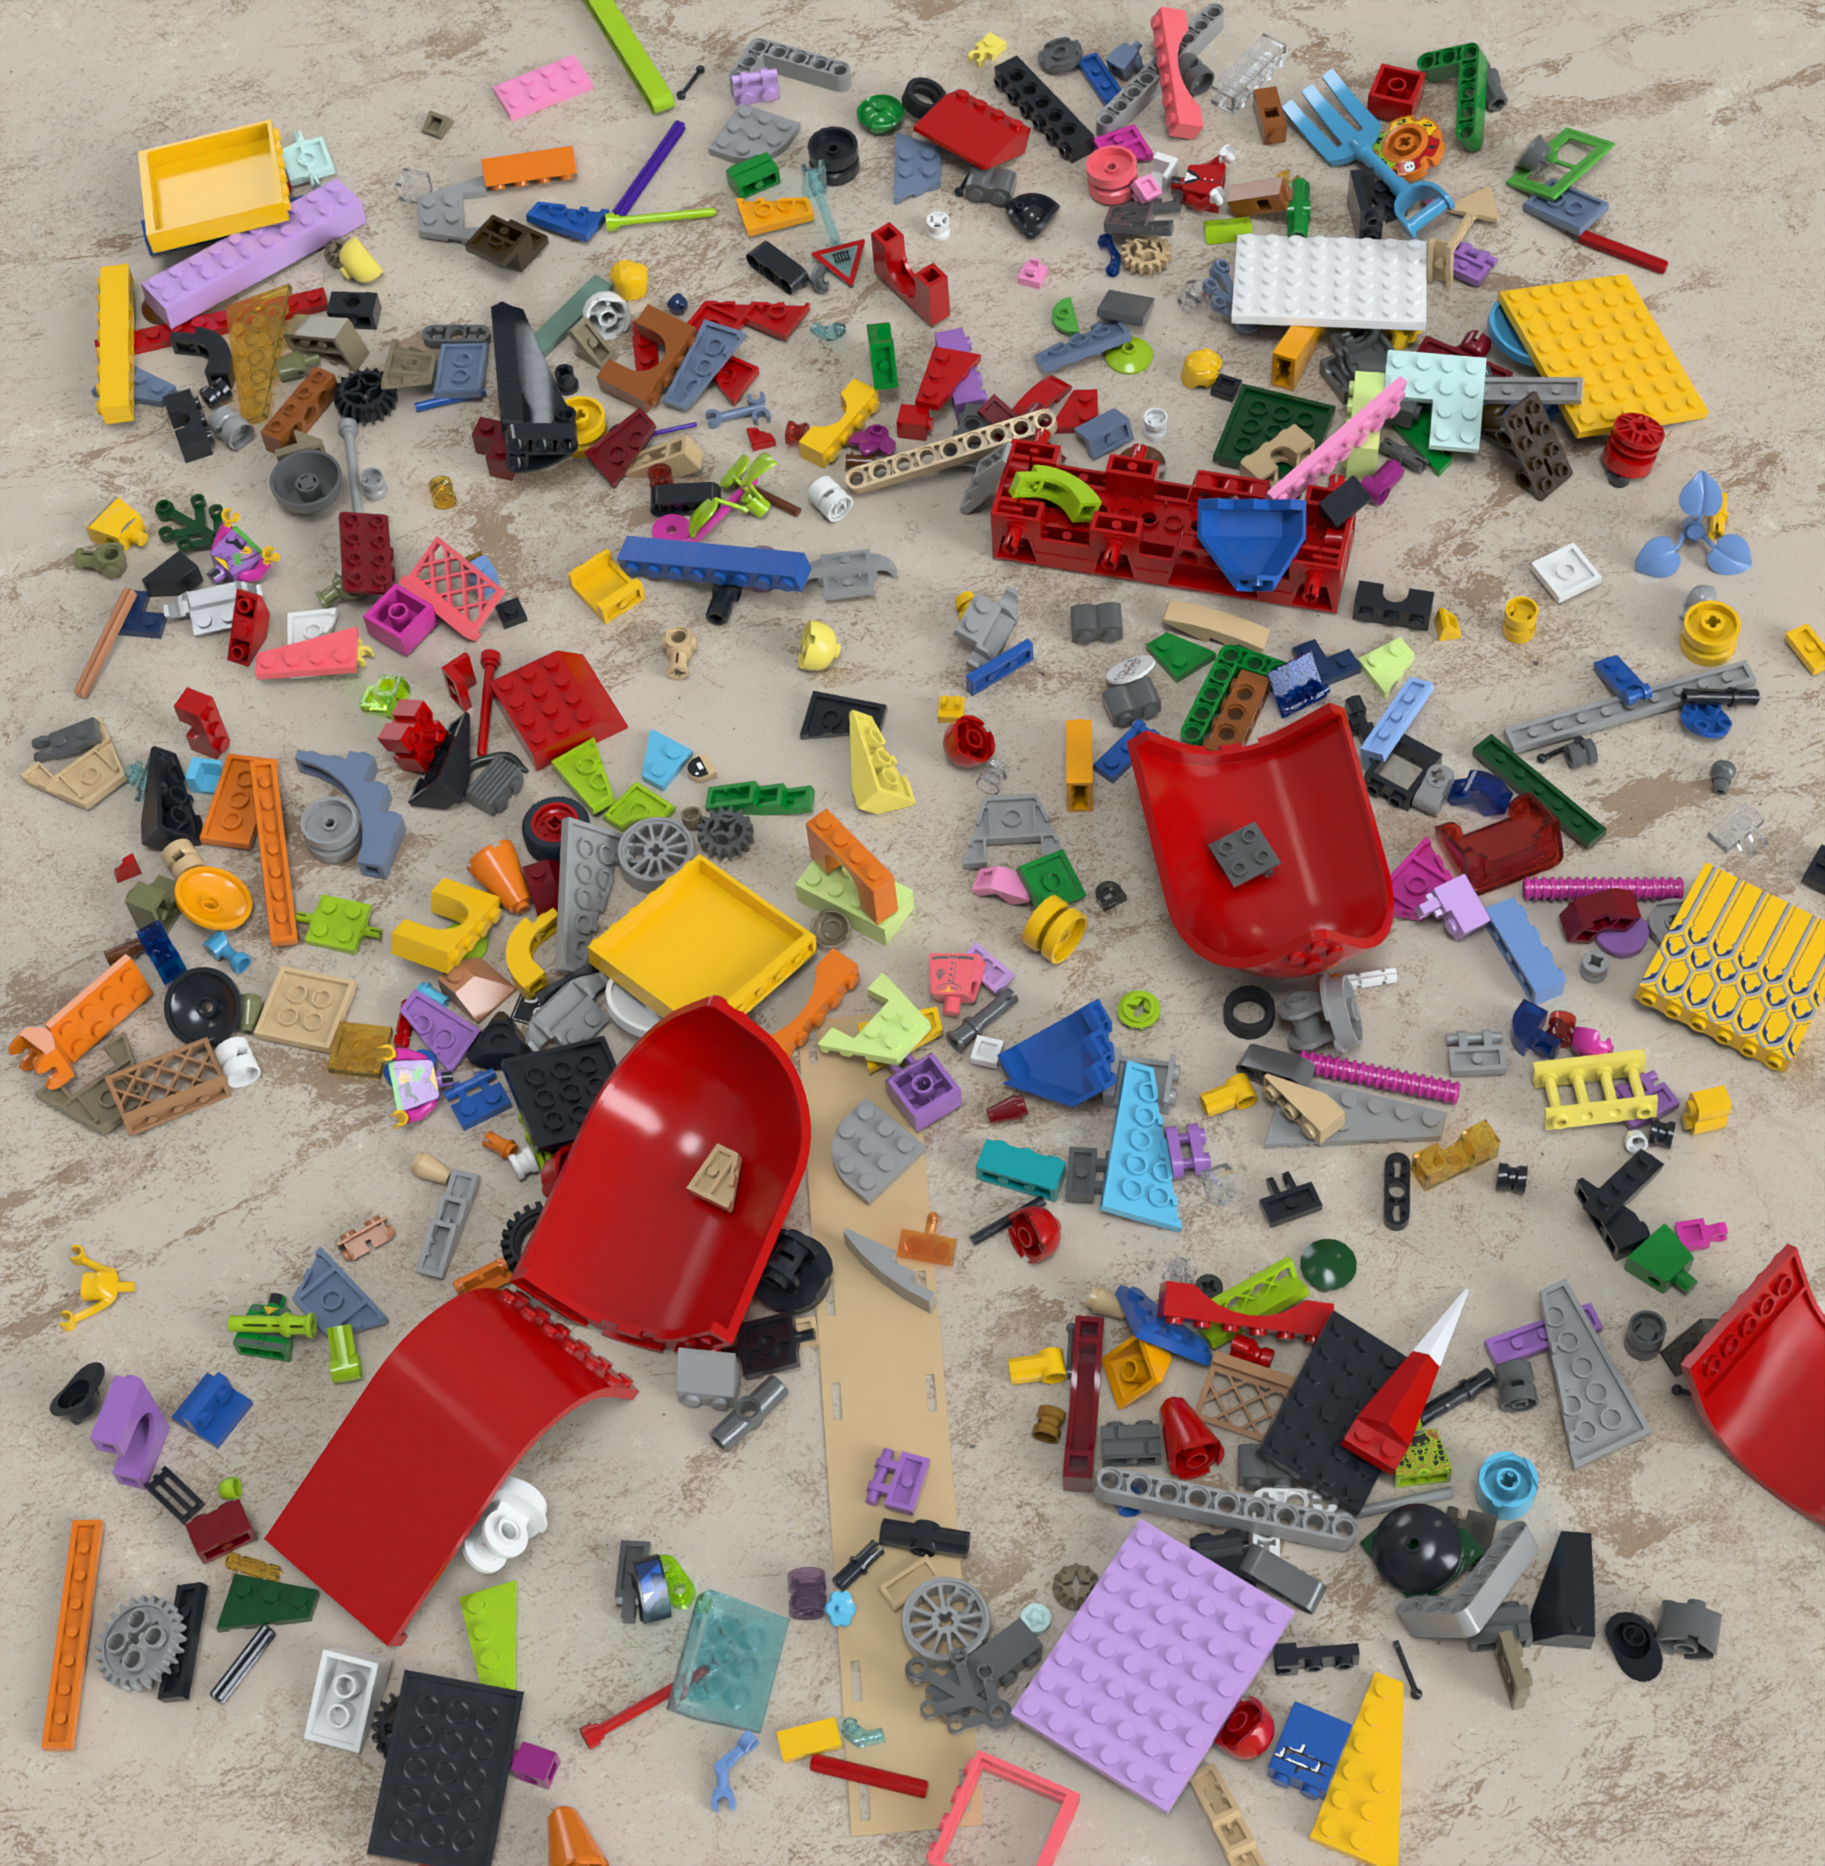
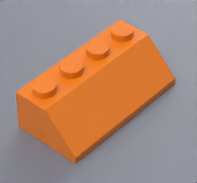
[481,145,577,191]

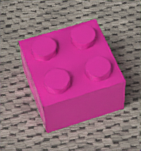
[363,583,438,657]

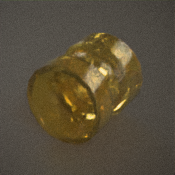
[428,475,457,510]

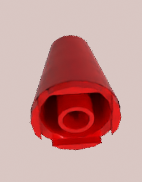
[1159,1397,1225,1480]

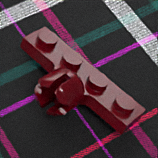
[1416,330,1513,377]
[977,394,1066,464]

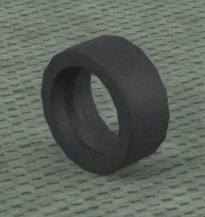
[901,77,946,120]
[1223,985,1275,1040]

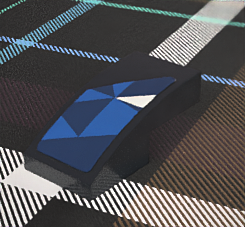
[630,1554,672,1624]

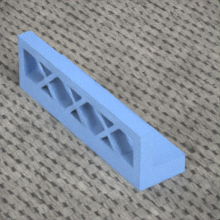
[1360,677,1434,770]

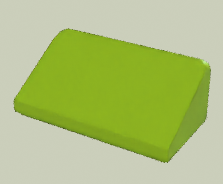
[1203,217,1253,245]

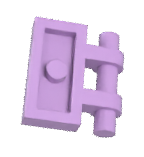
[732,67,780,106]

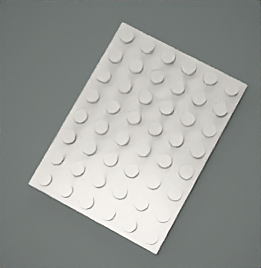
[1231,234,1426,331]

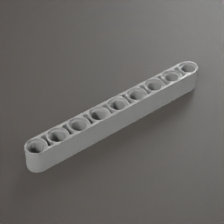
[1096,3,1224,137]
[1094,1467,1358,1551]

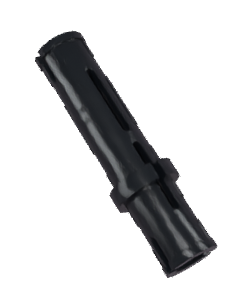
[1680,687,1760,707]
[1420,1367,1496,1427]

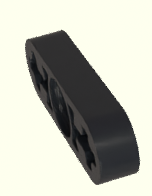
[1383,1152,1411,1231]

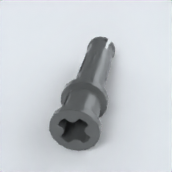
[946,988,1019,1052]

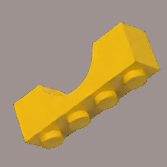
[799,378,880,469]

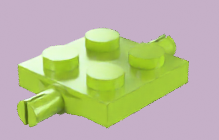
[295,894,383,955]

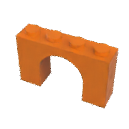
[806,808,898,925]

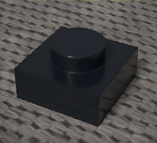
[495,597,527,630]

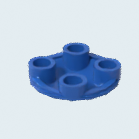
[1680,704,1732,738]

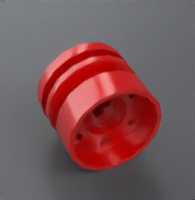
[1602,412,1665,479]

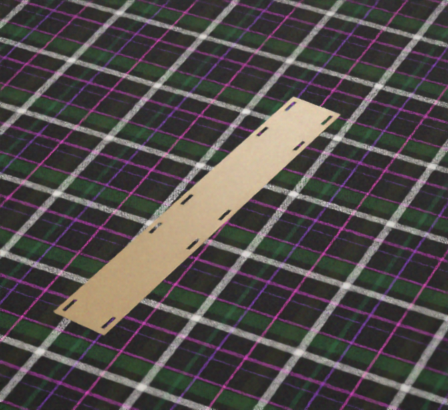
[799,1014,983,1837]

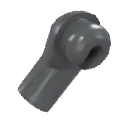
[809,263,829,293]

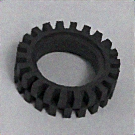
[501,1201,544,1274]

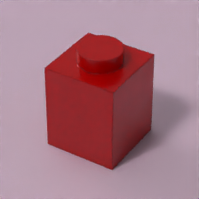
[896,404,934,441]

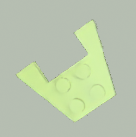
[817,973,931,1066]

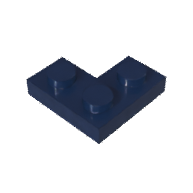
[118,590,168,639]
[1292,639,1361,691]

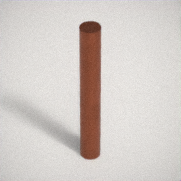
[735,478,801,517]

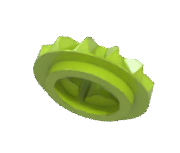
[1117,990,1161,1031]

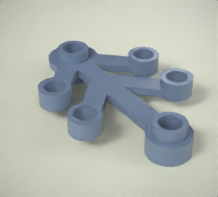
[1202,259,1258,336]

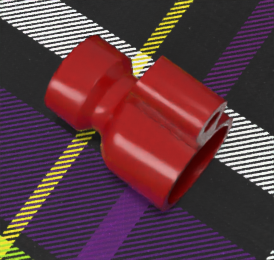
[1229,1333,1275,1368]

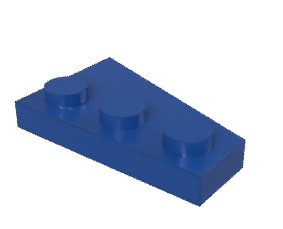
[526,202,609,243]

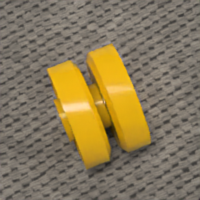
[565,396,609,458]
[1679,600,1741,667]
[1022,895,1088,964]

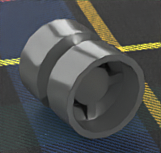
[1178,52,1215,96]
[1624,1310,1667,1361]
[1494,1360,1539,1413]

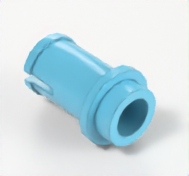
[416,982,450,1008]

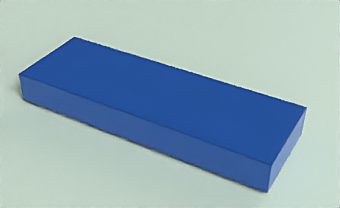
[1077,52,1122,107]
[966,638,1034,696]

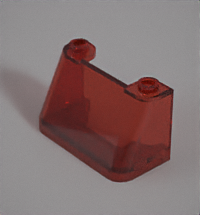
[1435,791,1564,896]

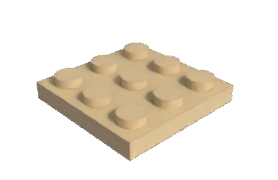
[254,965,358,1054]

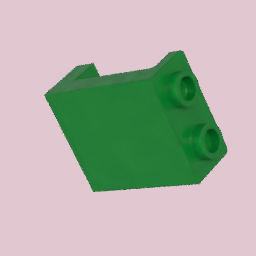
[866,322,898,390]

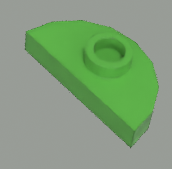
[1052,296,1080,337]

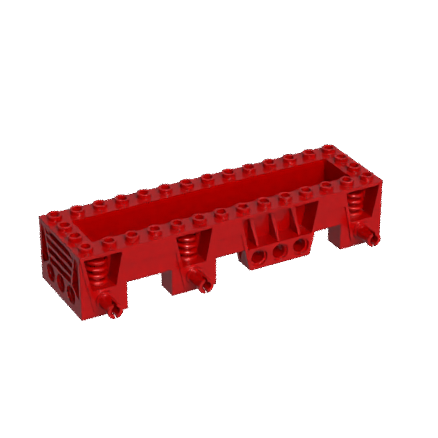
[990,428,1356,614]

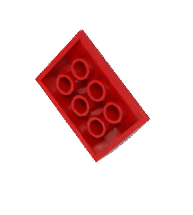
[913,89,1031,171]

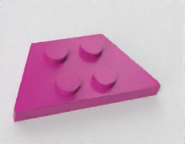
[1390,836,1453,921]

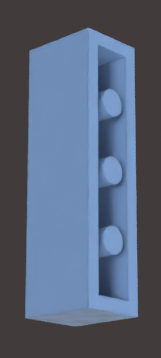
[1485,897,1566,1006]

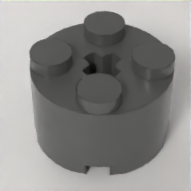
[1656,1599,1722,1661]

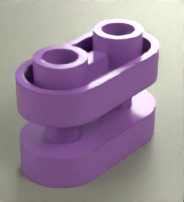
[1164,1123,1211,1179]

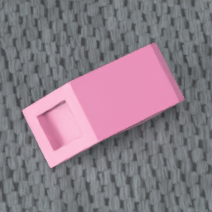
[971,866,1030,905]

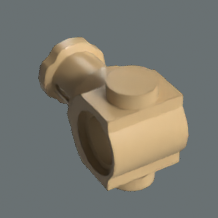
[661,626,698,680]

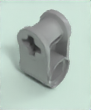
[1412,764,1455,816]

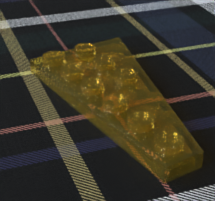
[225,283,293,425]

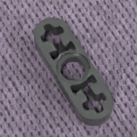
[422,325,492,349]

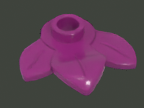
[848,424,896,457]

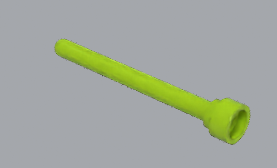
[605,207,717,232]

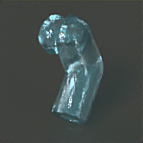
[810,322,847,341]
[841,1717,885,1748]

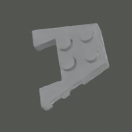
[417,176,487,245]
[963,793,1061,869]

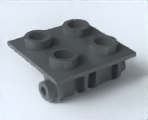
[1208,821,1281,888]

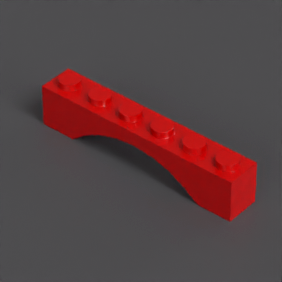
[1157,1281,1334,1344]

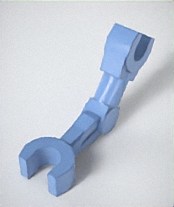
[711,1729,759,1813]

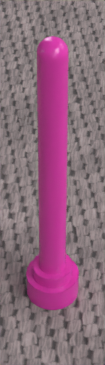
[680,478,758,542]

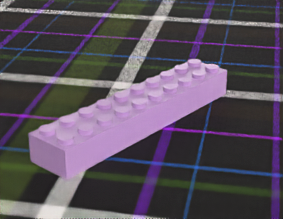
[141,178,366,329]

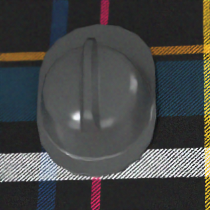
[1515,134,1551,171]

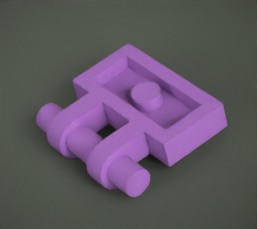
[1453,241,1498,287]
[1614,1070,1680,1130]
[865,1448,930,1516]

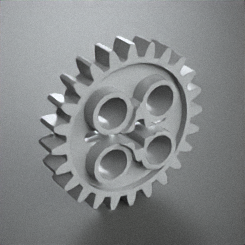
[94,1595,187,1692]

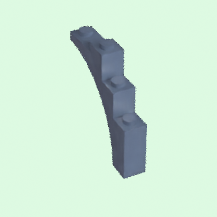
[295,750,406,880]

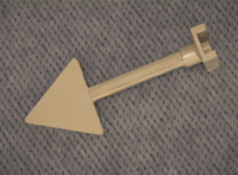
[1427,186,1499,287]

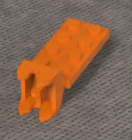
[8,954,154,1090]

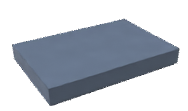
[1523,178,1609,236]
[433,343,489,399]

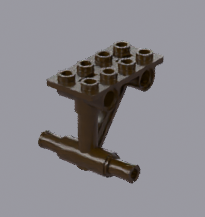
[1443,391,1573,501]

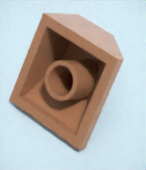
[437,957,517,1025]

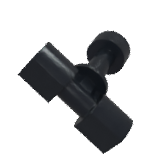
[1345,695,1374,744]

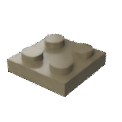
[1494,1630,1533,1711]

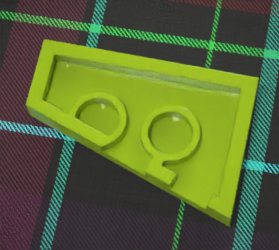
[551,737,615,815]

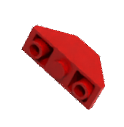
[227,589,270,667]

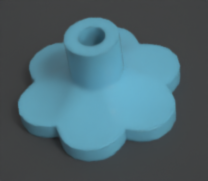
[825,1591,856,1627]

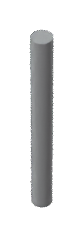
[1336,1486,1454,1519]

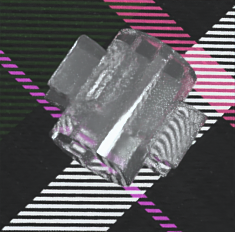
[1162,1254,1197,1284]

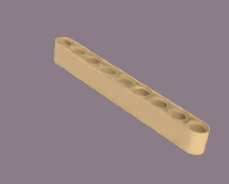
[845,409,1057,495]

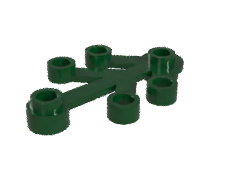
[155,494,223,553]

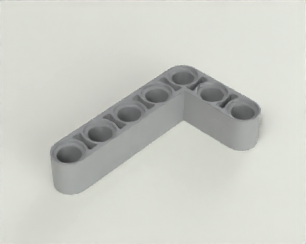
[729,38,851,97]
[1397,1521,1538,1638]

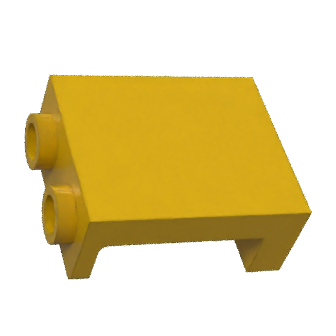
[568,549,646,625]

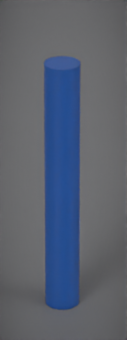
[414,386,486,412]

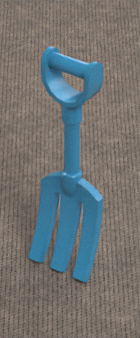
[1282,68,1455,239]

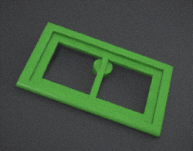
[1506,127,1615,201]

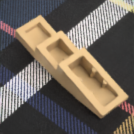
[1162,599,1270,653]
[1189,1763,1267,1866]

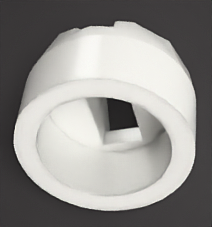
[1624,1129,1648,1154]

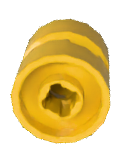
[1502,596,1539,644]

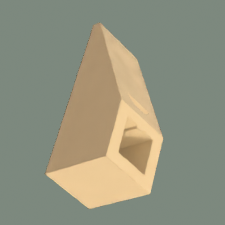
[1263,1074,1346,1145]

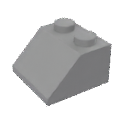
[676,1348,741,1410]

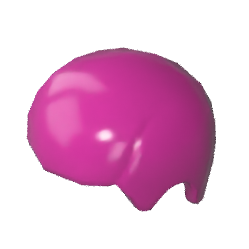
[1571,1026,1614,1057]

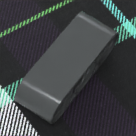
[1236,1044,1316,1086]
[1237,1544,1327,1615]

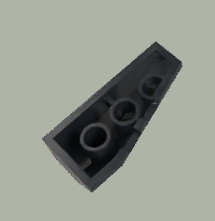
[141,746,202,851]
[1530,1531,1595,1649]

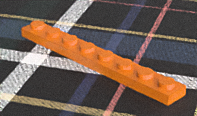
[249,760,298,947]
[41,1520,104,1751]

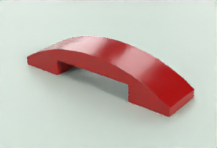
[994,375,1072,442]

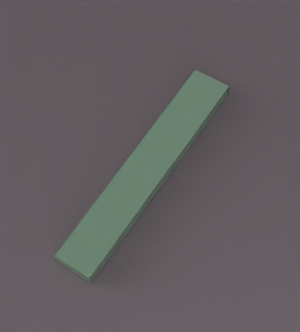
[534,275,614,358]

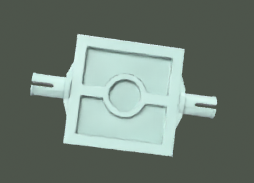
[283,131,336,190]

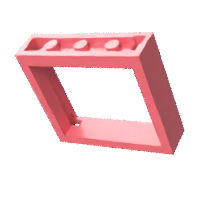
[926,1750,1080,1866]

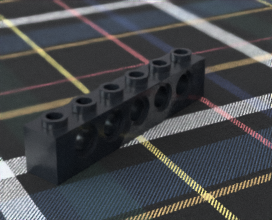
[994,55,1095,164]

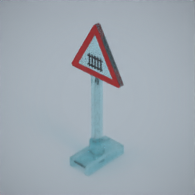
[801,159,865,288]

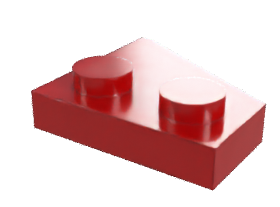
[1054,389,1098,434]

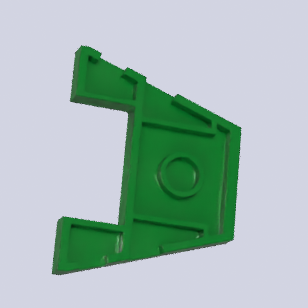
[1392,403,1452,477]

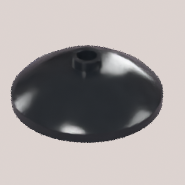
[164,967,243,1046]
[1372,1503,1463,1594]

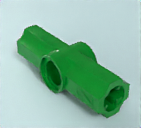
[1286,178,1311,238]

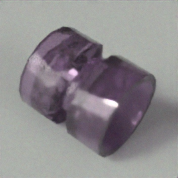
[787,1567,827,1621]

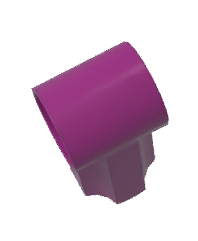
[1361,459,1404,506]

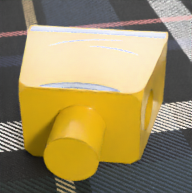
[85,495,148,552]

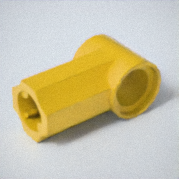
[1199,1073,1258,1118]
[1008,1347,1067,1385]

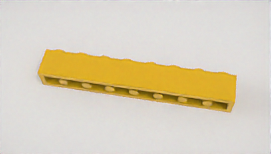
[96,263,134,424]

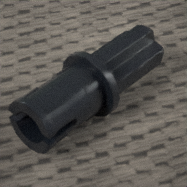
[832,1540,885,1591]

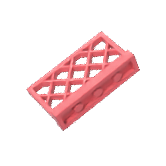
[398,536,506,642]

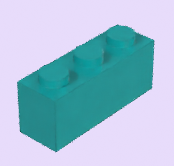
[976,1139,1066,1203]

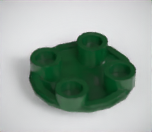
[1300,1239,1357,1293]

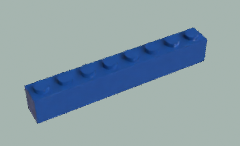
[617,536,812,592]

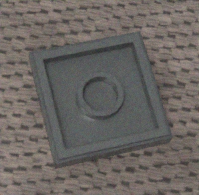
[1097,289,1155,326]

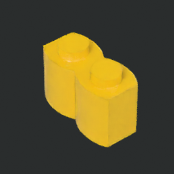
[1681,1085,1731,1136]

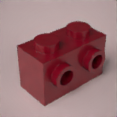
[185,1499,258,1565]

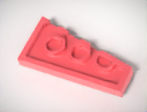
[255,626,359,680]

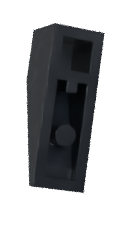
[1574,1177,1650,1262]

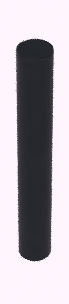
[969,1195,1046,1246]

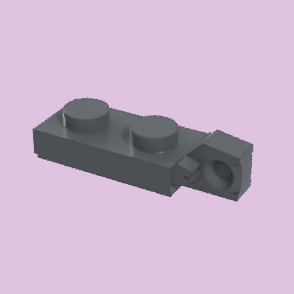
[615,1540,651,1624]

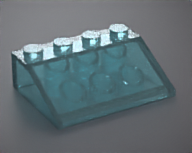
[666,1589,790,1734]

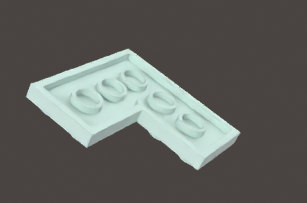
[1384,350,1487,453]

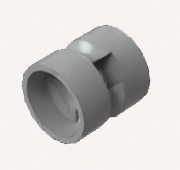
[209,406,254,450]

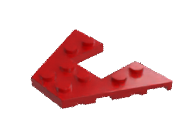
[687,301,810,406]

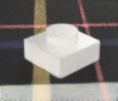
[970,1035,1004,1069]

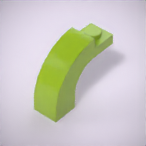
[1008,465,1102,522]

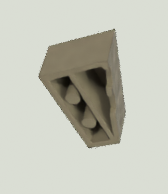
[281,314,370,373]

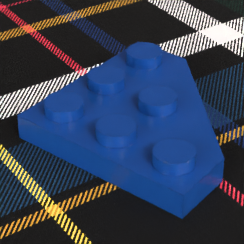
[1115,1284,1213,1366]

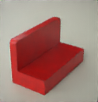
[441,652,477,712]

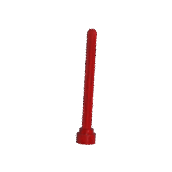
[477,649,501,756]
[579,1664,712,1750]

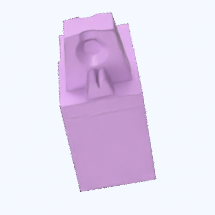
[1414,874,1491,941]

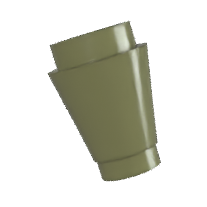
[239,993,264,1035]

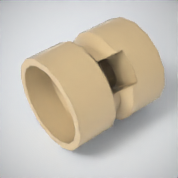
[161,839,207,881]

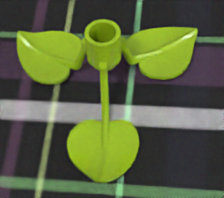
[688,452,778,540]

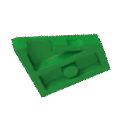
[1146,632,1216,683]

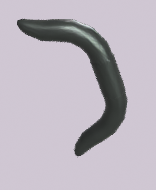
[469,751,529,776]

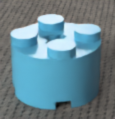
[1475,1451,1539,1521]

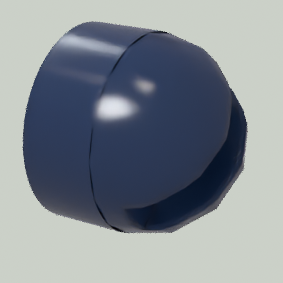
[667,293,688,314]

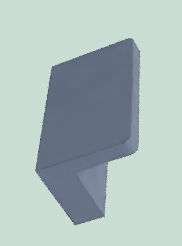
[1074,408,1134,460]

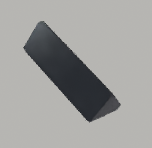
[1318,475,1372,529]

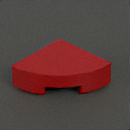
[746,428,776,452]
[114,853,142,883]

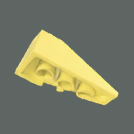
[849,710,916,815]

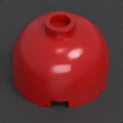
[943,715,995,768]
[1008,1205,1061,1264]
[1214,1696,1275,1760]

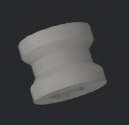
[1580,949,1610,984]

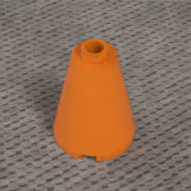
[466,840,532,914]
[547,1805,609,1866]

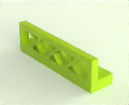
[1198,1256,1310,1349]

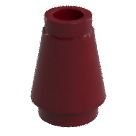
[986,1094,1029,1124]

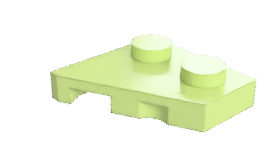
[1358,637,1415,699]

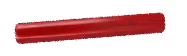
[1578,230,1669,274]
[810,1753,929,1798]

